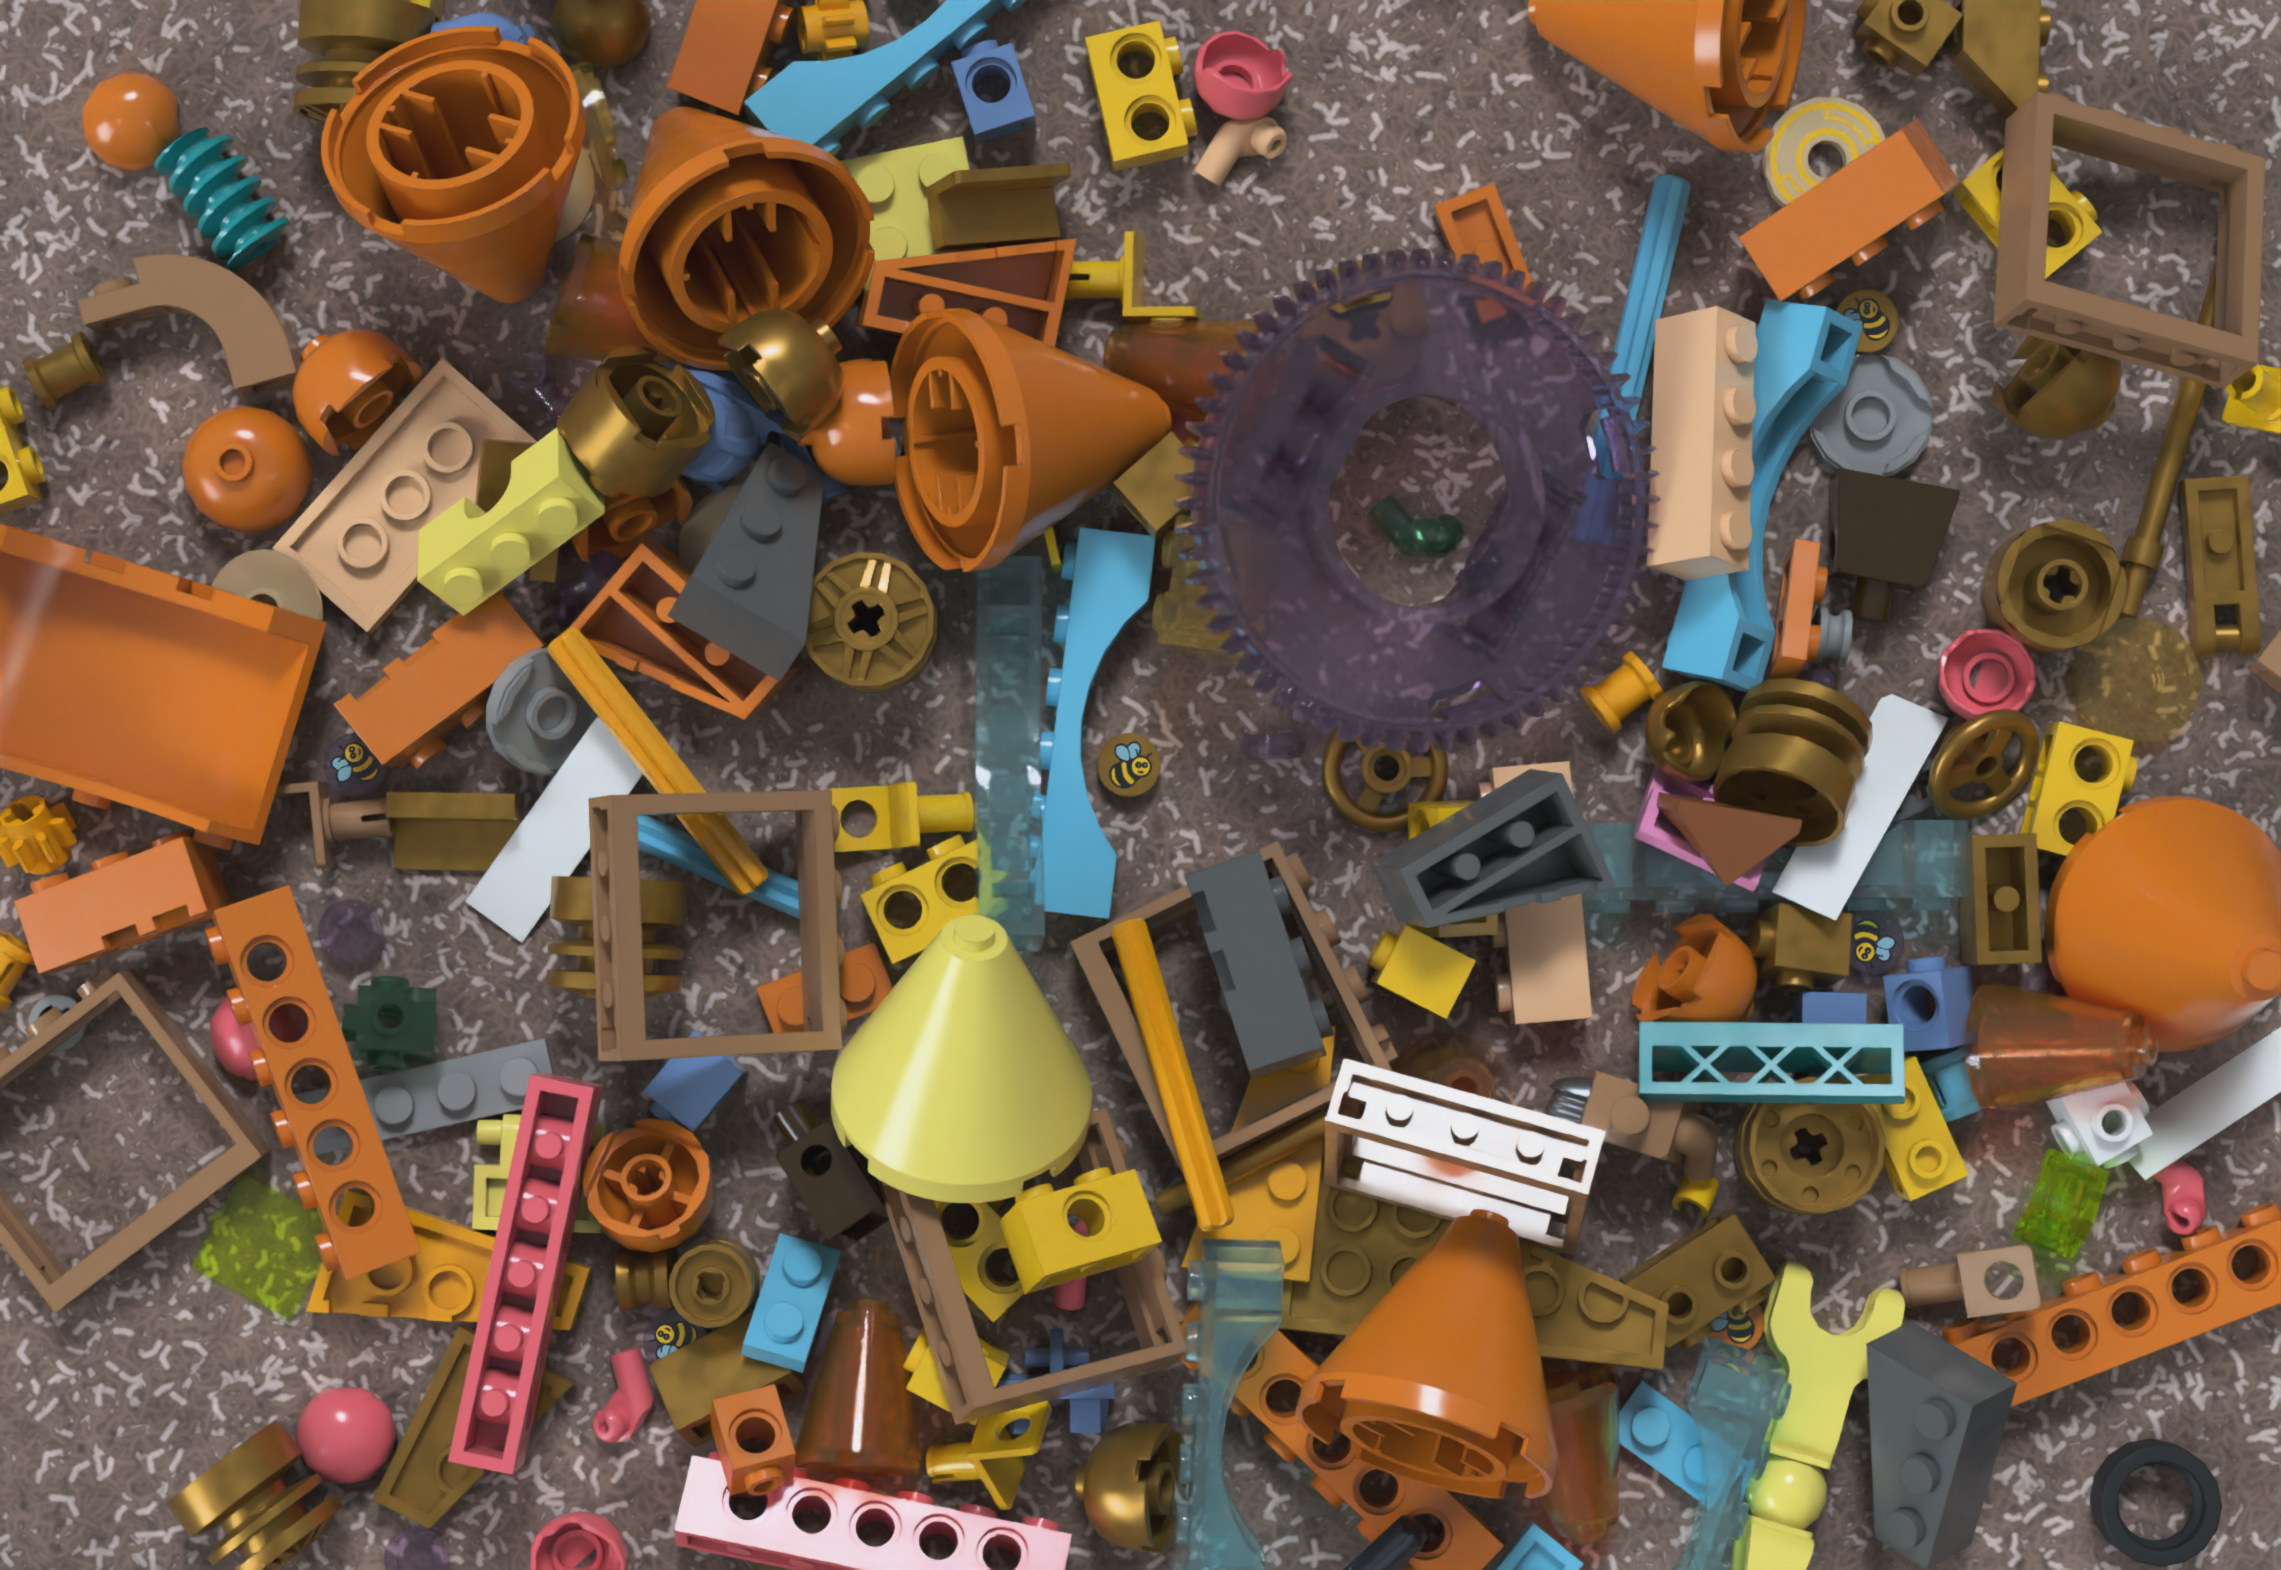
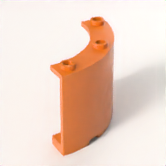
[0,523,327,850]

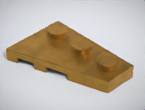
[372,1324,576,1529]

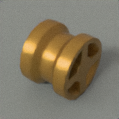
[615,1247,674,1312]

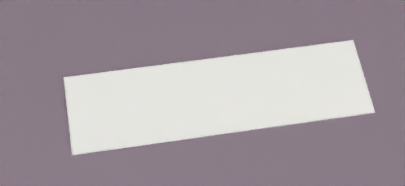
[1771,694,1949,921]
[465,716,643,943]
[2128,1027,2281,1181]

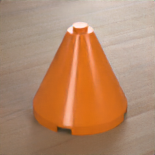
[1528,0,1807,153]
[321,26,586,303]
[618,106,875,371]
[890,308,1172,573]
[2044,795,2281,1052]
[1295,1209,1560,1499]

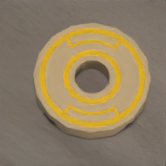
[1762,97,1886,208]

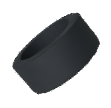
[2089,1438,2222,1567]

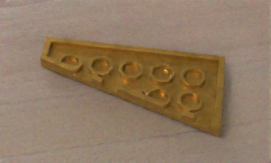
[1275,1149,1669,1371]

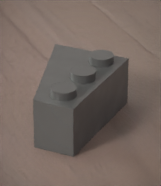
[667,441,825,681]
[1370,769,1617,928]
[1184,850,1334,1080]
[1866,1321,2017,1570]

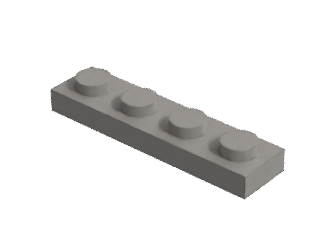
[295,1038,556,1155]

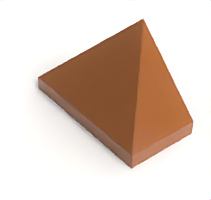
[1656,792,1802,887]

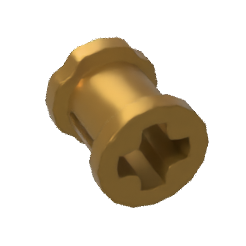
[22,331,108,410]

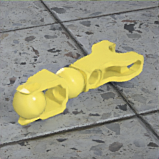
[1731,1259,1905,1570]

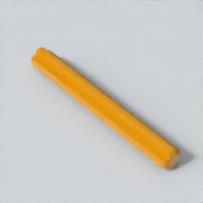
[547,627,768,896]
[1112,918,1235,1231]

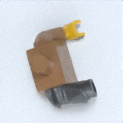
[1543,1068,1720,1219]

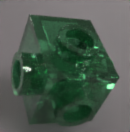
[342,976,437,1072]

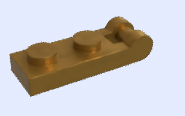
[2178,475,2261,659]

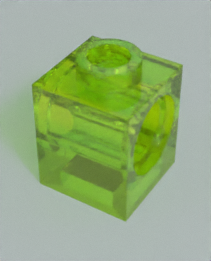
[2011,1147,2110,1260]

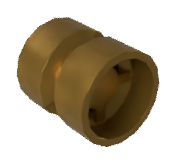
[669,1237,760,1328]

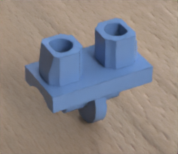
[998,1329,1115,1434]

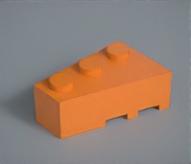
[667,0,795,115]
[1738,118,1959,302]
[855,238,1077,347]
[568,540,801,720]
[333,589,548,771]
[14,831,232,974]

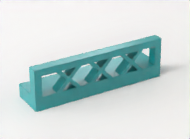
[1639,1022,1905,1104]

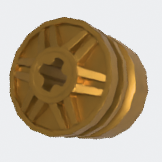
[293,0,435,123]
[805,552,939,692]
[1713,678,1873,847]
[546,876,687,1000]
[1733,1076,1886,1215]
[166,1420,344,1570]

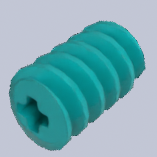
[154,127,291,271]

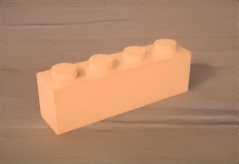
[1647,306,1758,581]
[1478,761,1592,1025]

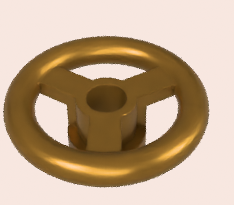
[1322,706,1449,833]
[1928,709,2040,820]

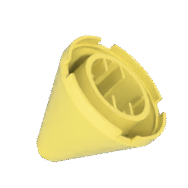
[831,914,1092,1203]

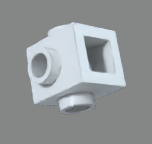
[2042,1063,2153,1169]

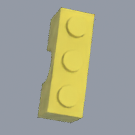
[417,428,605,616]

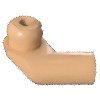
[1194,116,1287,186]

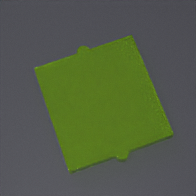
[191,1173,325,1319]

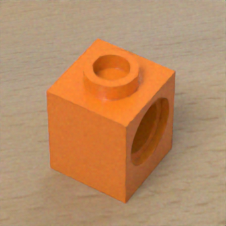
[710,1384,796,1496]

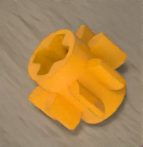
[796,0,869,61]
[0,795,77,875]

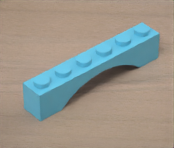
[744,0,1027,156]
[1662,300,1863,692]
[1022,527,1156,919]

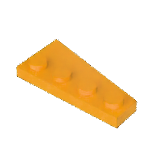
[1181,1026,1336,1284]
[306,1188,593,1330]

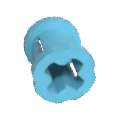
[1918,1045,1991,1122]

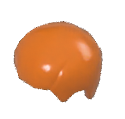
[82,71,180,172]

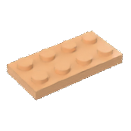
[272,358,538,634]

